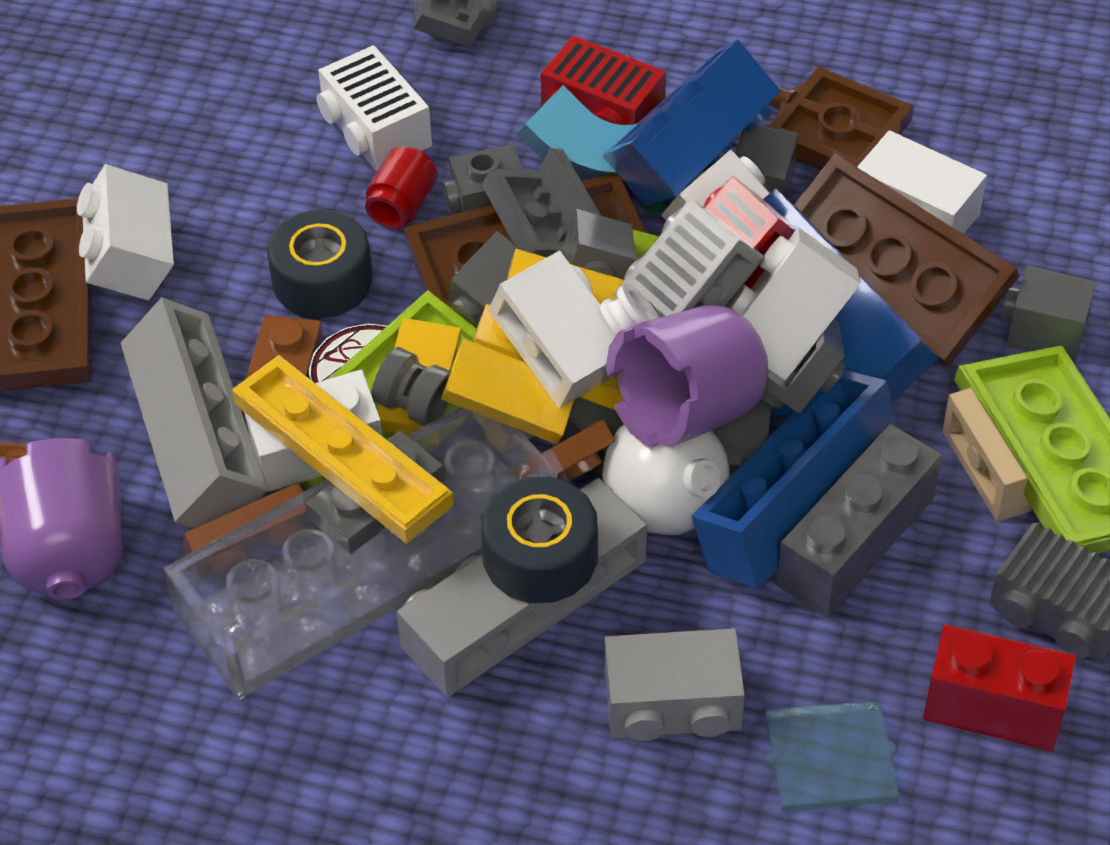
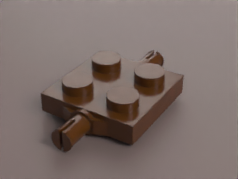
[768,66,914,170]

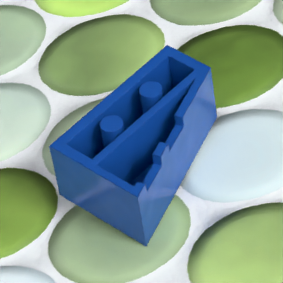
[602,39,781,207]

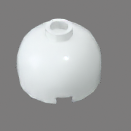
[603,425,730,535]

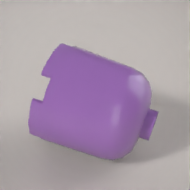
[606,305,769,447]
[0,438,123,600]

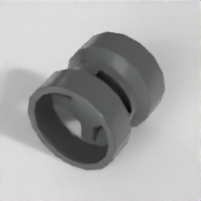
[371,347,451,428]

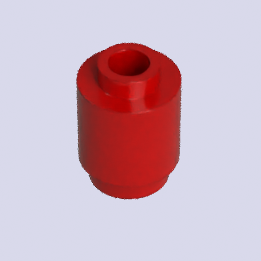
[365,147,438,229]

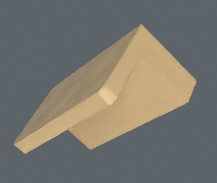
[942,388,1033,522]

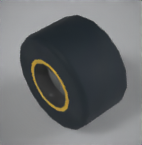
[267,209,373,319]
[481,476,598,604]

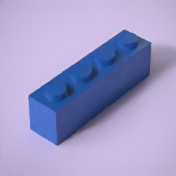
[764,188,939,402]
[691,370,899,590]

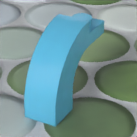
[516,85,637,179]

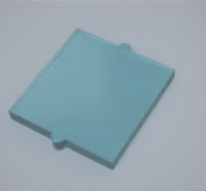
[765,701,899,812]

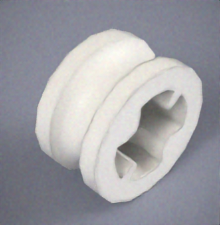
[600,284,659,334]

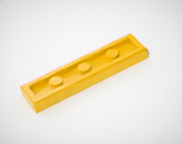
[232,355,454,544]

